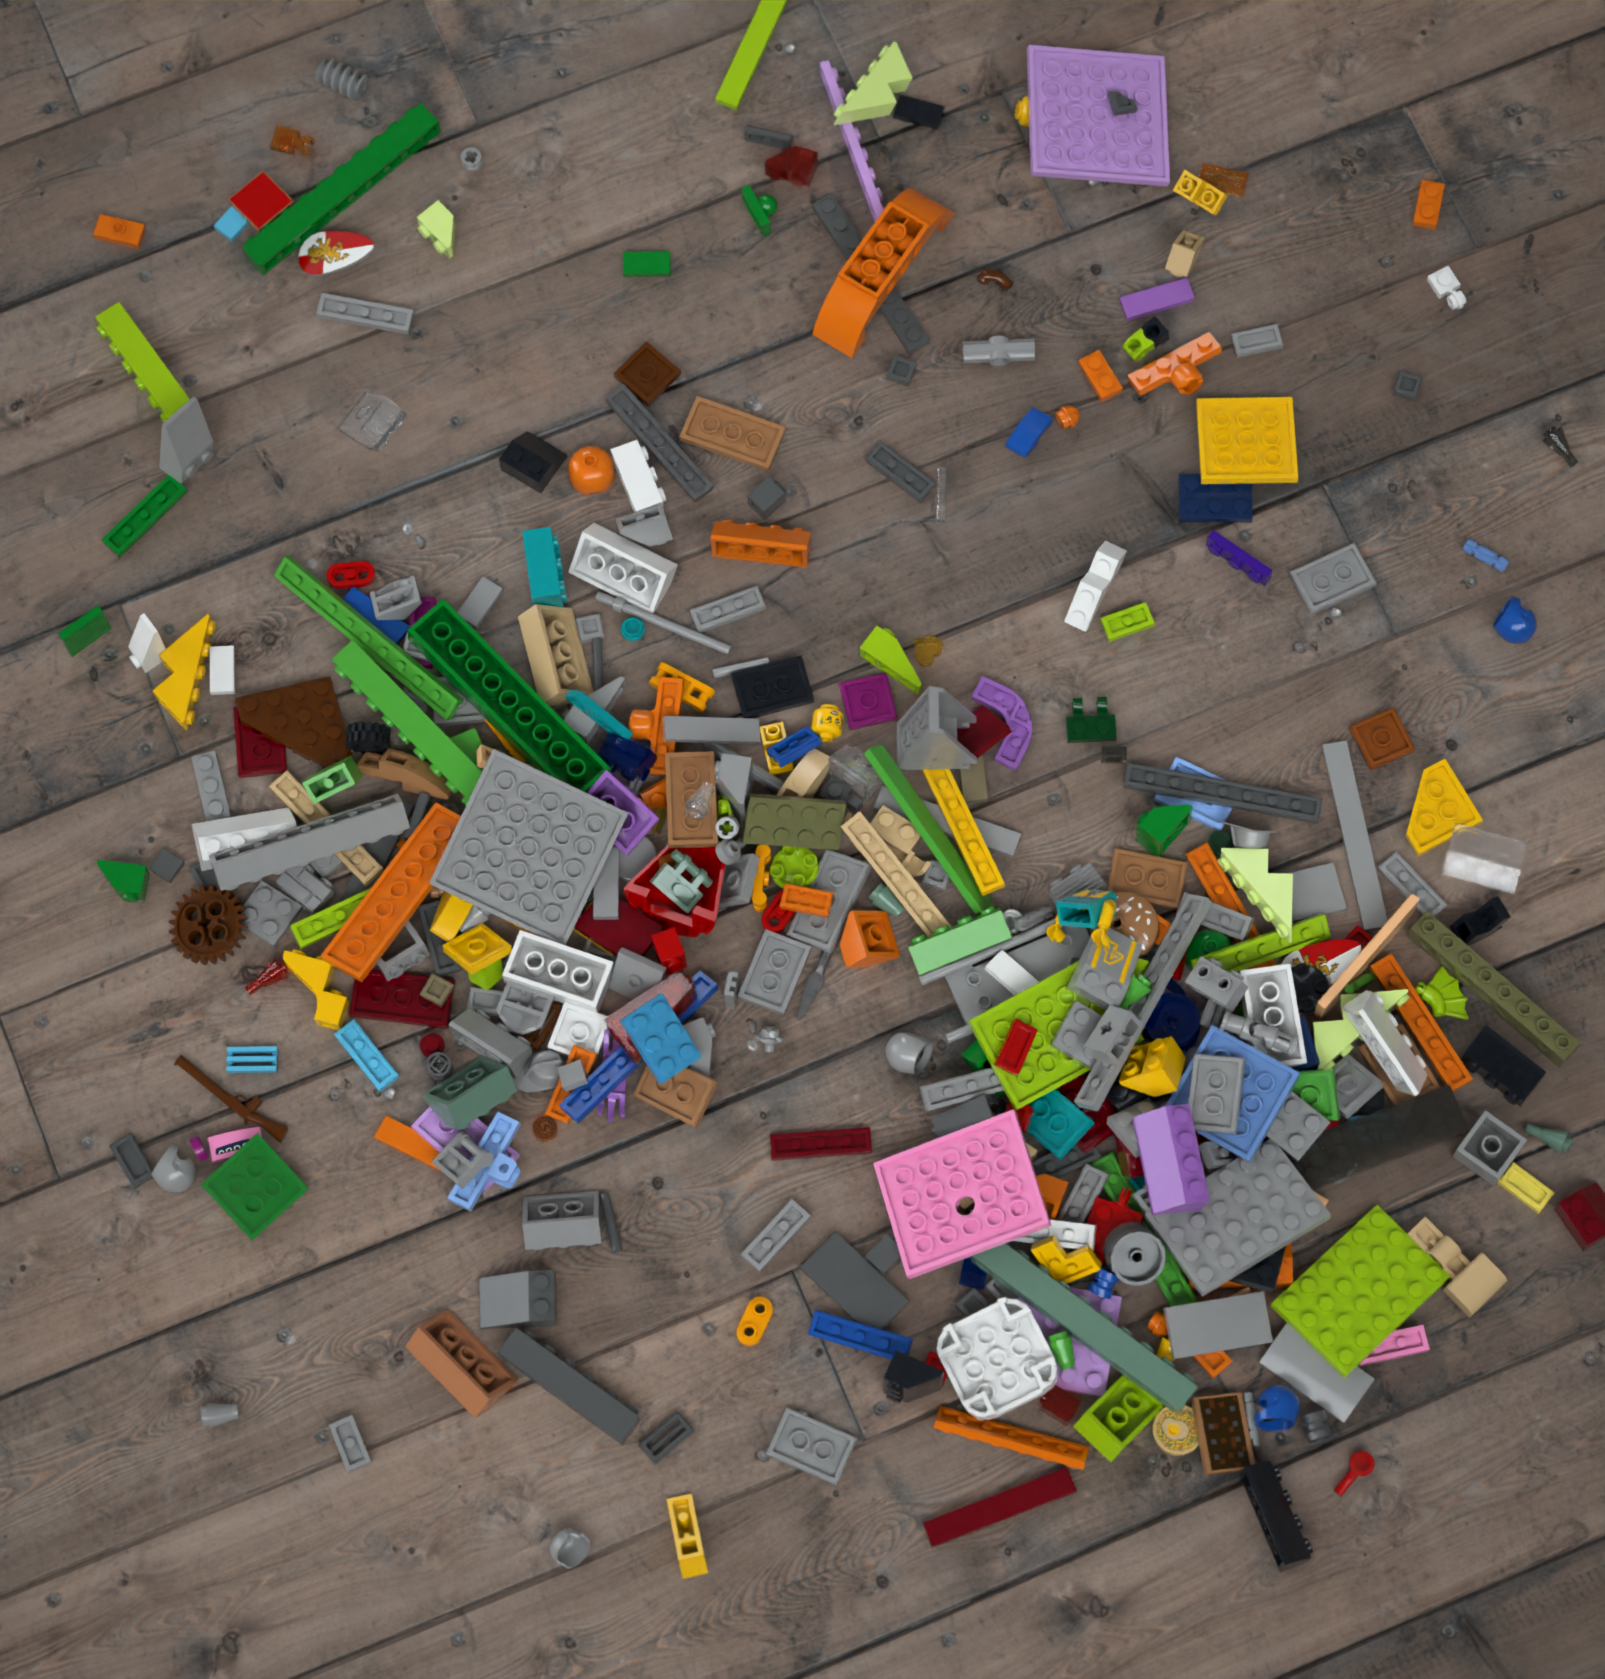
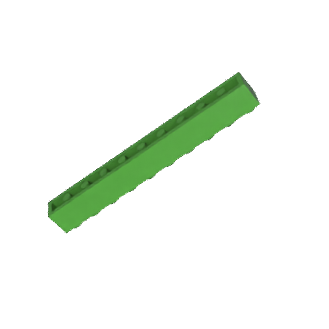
[331,640,482,805]

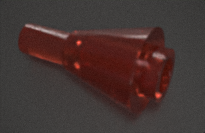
[245,958,289,995]

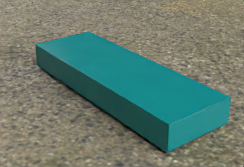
[565,690,633,740]

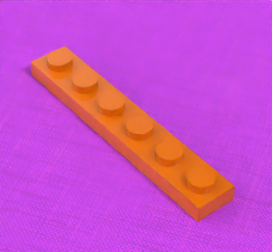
[1369,953,1473,1094]
[934,1406,1089,1470]

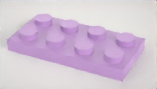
[411,1106,520,1193]

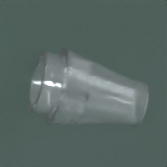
[685,782,715,820]

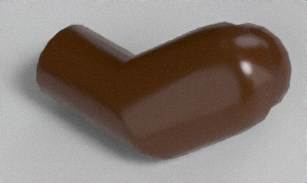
[977,268,1014,291]

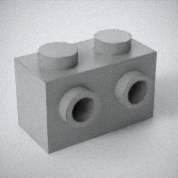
[1185,957,1249,1013]

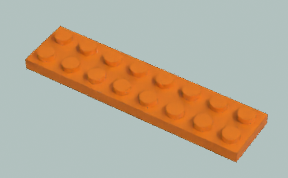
[321,802,461,982]

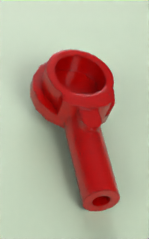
[1333,1450,1375,1497]

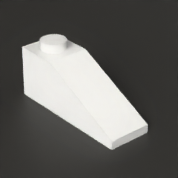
[128,613,166,673]

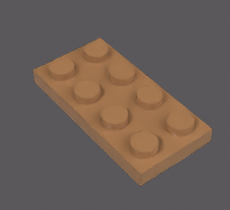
[679,396,786,472]
[665,751,718,848]

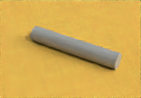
[712,657,769,679]

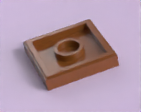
[1349,707,1415,771]

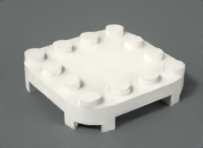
[936,1297,1058,1420]

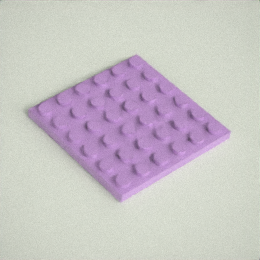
[1027,45,1170,187]

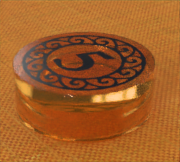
[532,1115,558,1142]

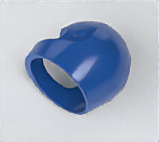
[1493,596,1537,644]
[1254,1385,1300,1431]

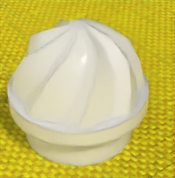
[1003,909,1022,934]

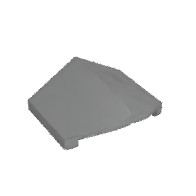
[370,576,422,620]
[496,980,555,1035]

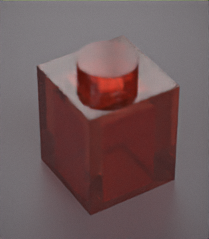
[1040,1385,1081,1427]

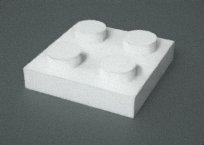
[547,1002,612,1066]

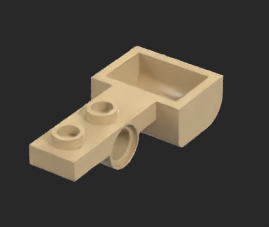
[1407,1216,1507,1318]

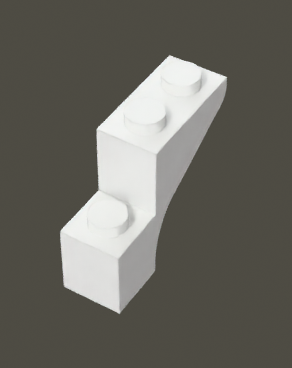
[1064,541,1127,632]

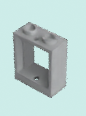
[376,920,430,981]

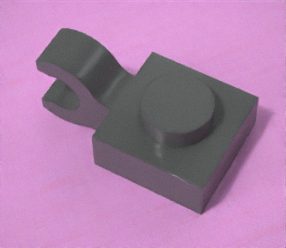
[819,776,863,813]

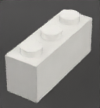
[610,440,666,513]

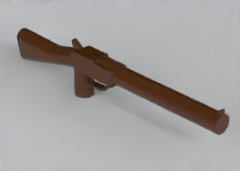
[174,1055,288,1143]

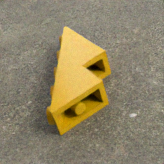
[152,614,216,730]

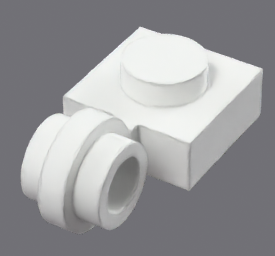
[1427,266,1466,310]

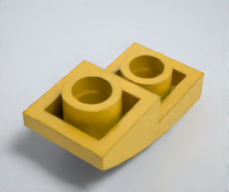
[1173,170,1228,215]
[760,721,794,775]

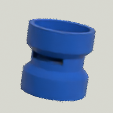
[1087,1266,1119,1299]

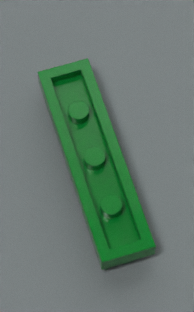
[101,475,188,558]

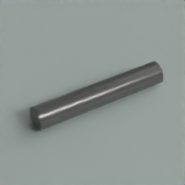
[592,638,603,692]
[599,1193,622,1253]

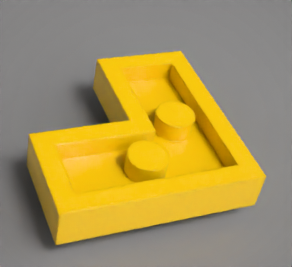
[1031,1235,1102,1284]

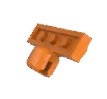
[1127,332,1222,396]
[628,677,685,776]

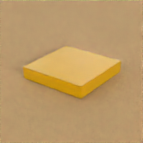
[442,923,512,975]

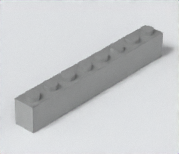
[209,794,410,891]

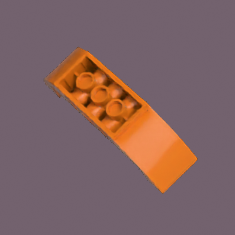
[812,188,955,358]

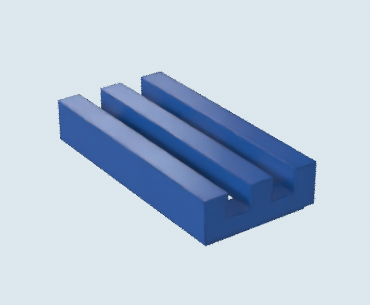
[767,726,822,768]

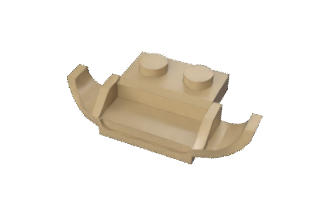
[843,805,931,877]

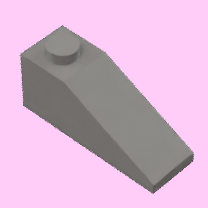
[561,676,627,745]
[683,1017,716,1077]

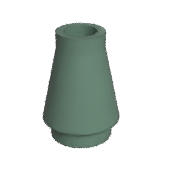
[868,883,905,918]

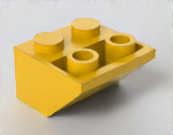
[1119,1036,1186,1097]

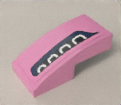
[207,1127,262,1163]

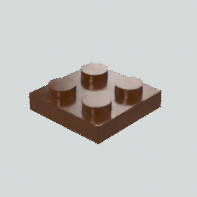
[614,341,681,407]

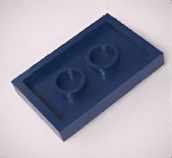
[1179,474,1252,523]

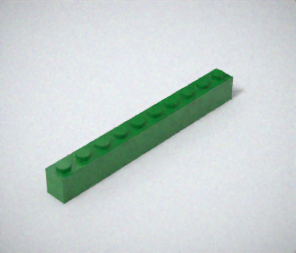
[242,103,441,276]

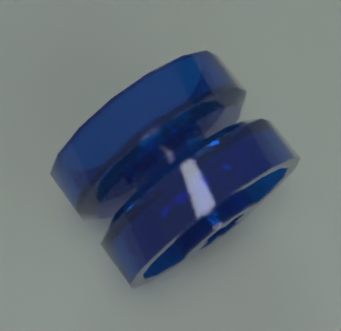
[1145,993,1200,1052]

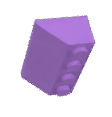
[1132,1104,1210,1215]

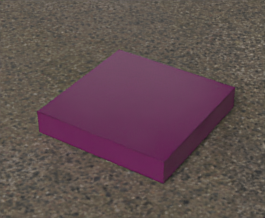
[839,673,897,730]

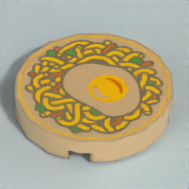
[1152,1405,1199,1456]

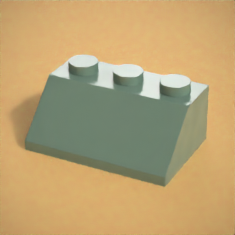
[422,1056,518,1130]

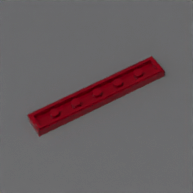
[923,1467,1077,1548]

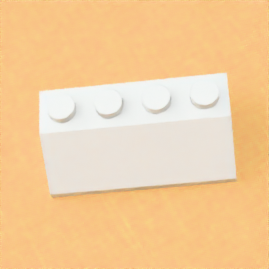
[568,523,678,614]
[192,807,297,871]
[1239,964,1307,1067]

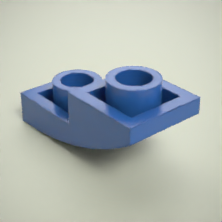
[1005,407,1053,458]

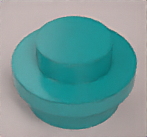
[621,617,645,641]

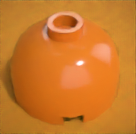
[568,446,615,495]

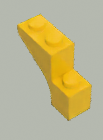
[283,949,350,1031]

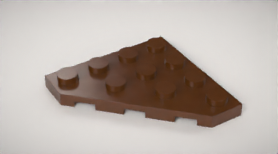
[235,676,353,769]

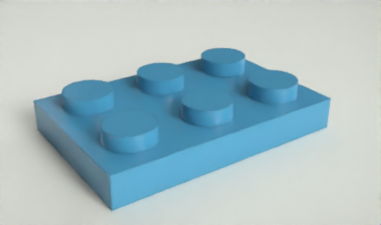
[619,993,702,1084]

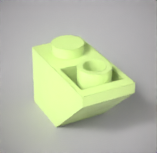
[417,200,456,259]

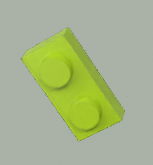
[1100,602,1155,642]

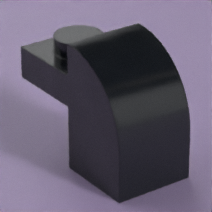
[1449,896,1511,946]

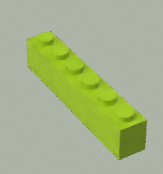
[95,302,190,423]

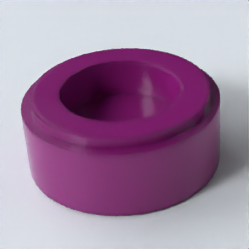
[189,1136,209,1162]

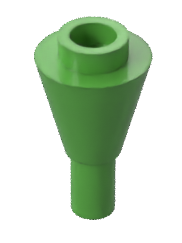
[1119,973,1153,1010]

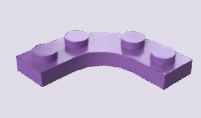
[971,676,1032,771]

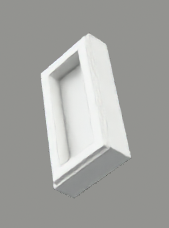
[210,645,235,695]
[985,950,1039,995]

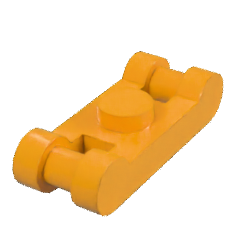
[649,662,715,713]
[752,845,771,912]

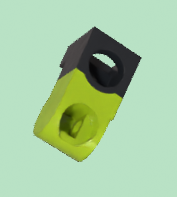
[1122,316,1169,362]

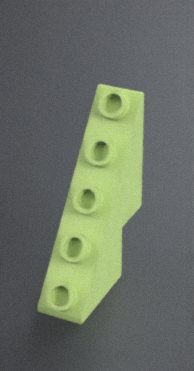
[834,42,912,125]
[1218,848,1293,942]
[1312,989,1410,1069]

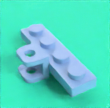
[448,1112,521,1211]

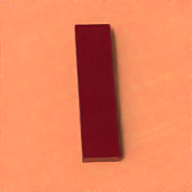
[770,1127,872,1161]

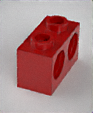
[651,927,687,976]

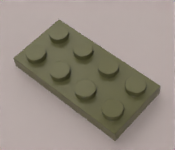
[741,794,846,850]

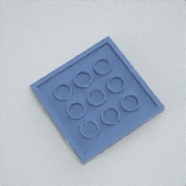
[1165,1025,1301,1163]

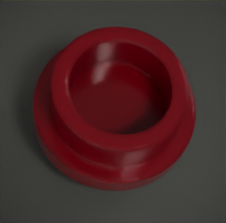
[420,1033,445,1058]

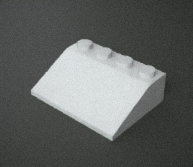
[1341,990,1427,1096]

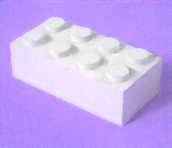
[502,930,614,1013]

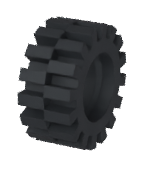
[346,721,391,754]

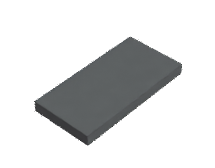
[800,1232,909,1330]

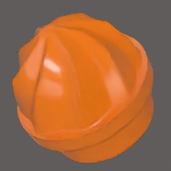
[1055,405,1080,429]
[1147,1311,1168,1337]

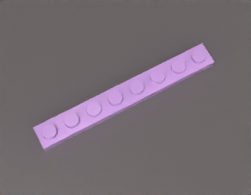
[820,60,885,222]

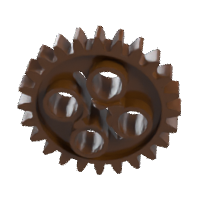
[168,884,248,965]

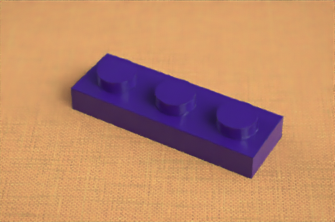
[1206,530,1273,586]

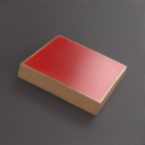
[228,171,295,233]

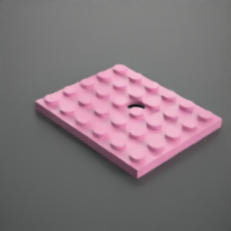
[873,1109,1052,1279]

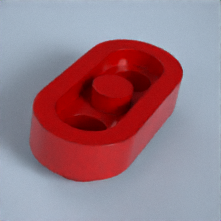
[326,561,376,589]
[761,889,796,934]

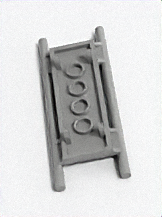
[918,919,1090,1043]

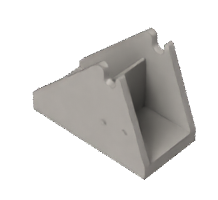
[897,686,977,770]

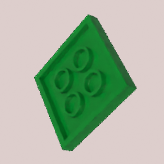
[201,1133,309,1240]

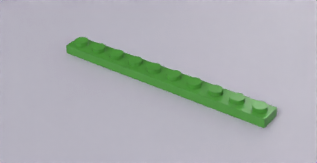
[274,556,463,720]

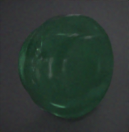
[1208,831,1233,855]

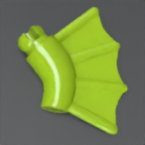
[1415,966,1469,1020]

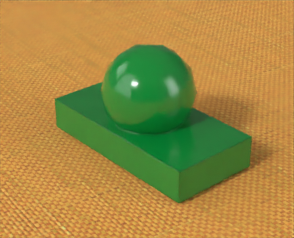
[741,185,778,236]

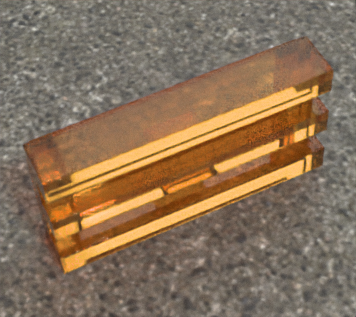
[1199,164,1249,197]

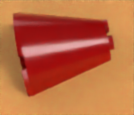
[624,840,725,937]

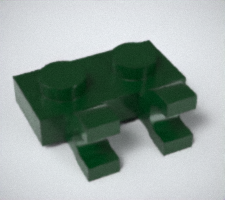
[1066,697,1117,743]

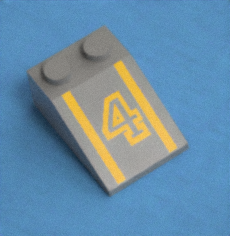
[1066,927,1142,1010]

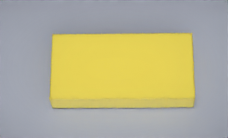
[1498,1162,1555,1214]

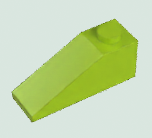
[860,626,922,696]

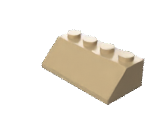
[518,604,594,706]

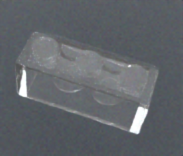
[1441,823,1528,894]

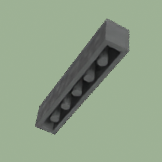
[498,1328,641,1446]

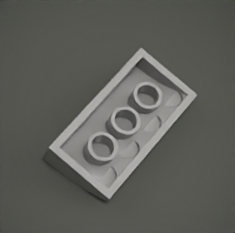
[1259,1323,1375,1424]

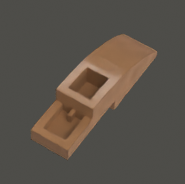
[357,748,453,799]

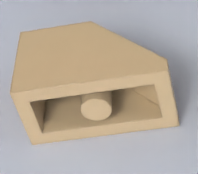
[1165,230,1205,277]

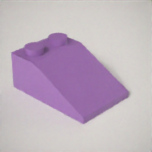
[587,770,660,856]

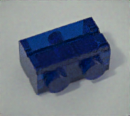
[597,733,657,781]

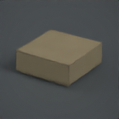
[420,973,454,1008]

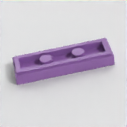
[1119,278,1195,321]

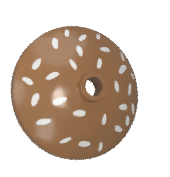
[1086,892,1159,959]

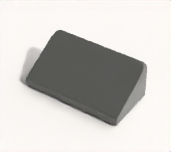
[744,125,794,150]

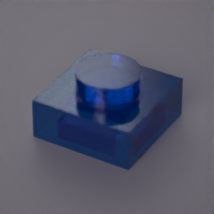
[959,1259,987,1290]

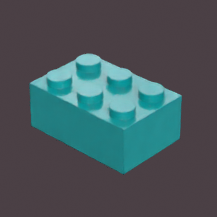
[522,527,568,607]

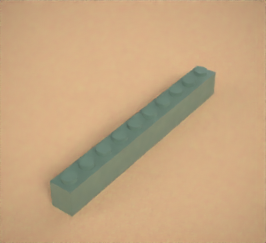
[971,1242,1198,1415]

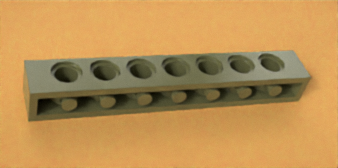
[1407,911,1580,1068]

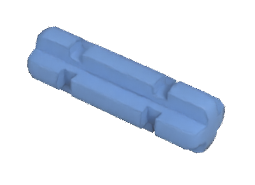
[1463,539,1509,572]

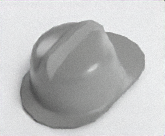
[1218,821,1277,849]
[512,1050,568,1093]

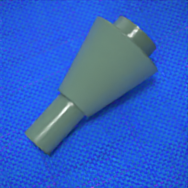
[1525,1123,1573,1155]

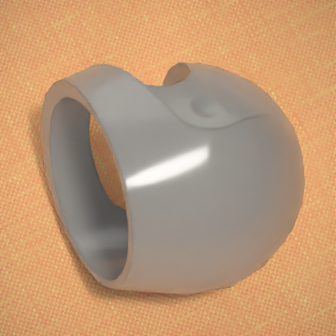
[885,1032,933,1075]
[151,1143,196,1193]

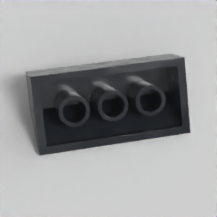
[1240,1461,1313,1573]

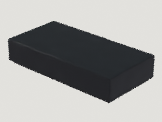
[893,95,945,130]

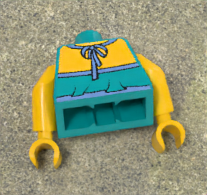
[1046,889,1117,947]

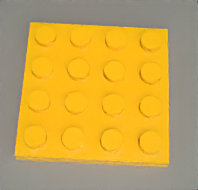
[1196,397,1298,484]

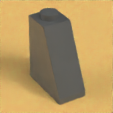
[931,1094,1006,1138]

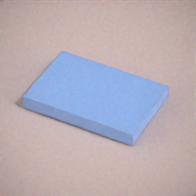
[1154,756,1233,832]

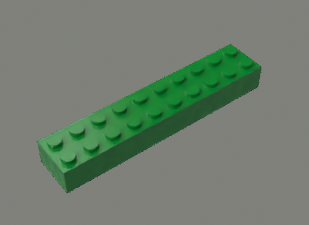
[407,599,611,793]

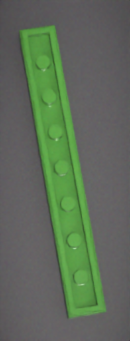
[864,744,994,914]
[1090,1152,1198,1307]

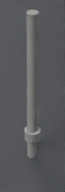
[595,591,732,655]

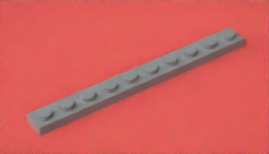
[1074,894,1212,1111]

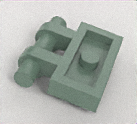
[650,849,713,913]

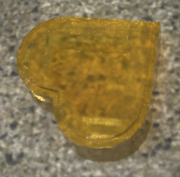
[914,637,943,667]

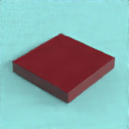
[957,705,1011,758]

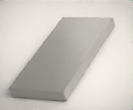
[786,849,872,954]
[1163,1291,1273,1359]

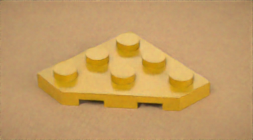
[1405,759,1483,856]

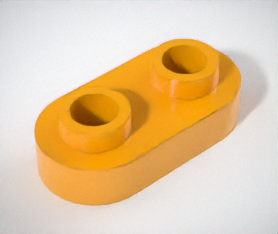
[737,1297,773,1347]

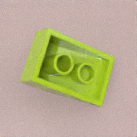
[1073,1375,1165,1463]

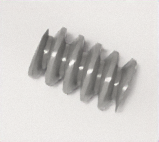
[315,59,368,100]

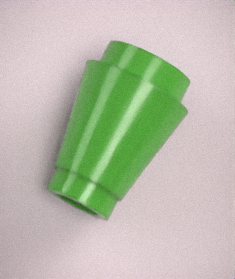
[1047,1331,1076,1370]

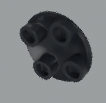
[1291,963,1329,1013]

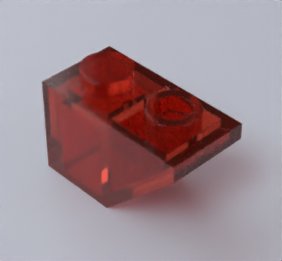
[765,146,818,187]

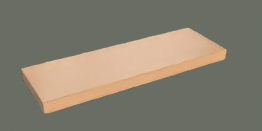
[1313,894,1420,1022]

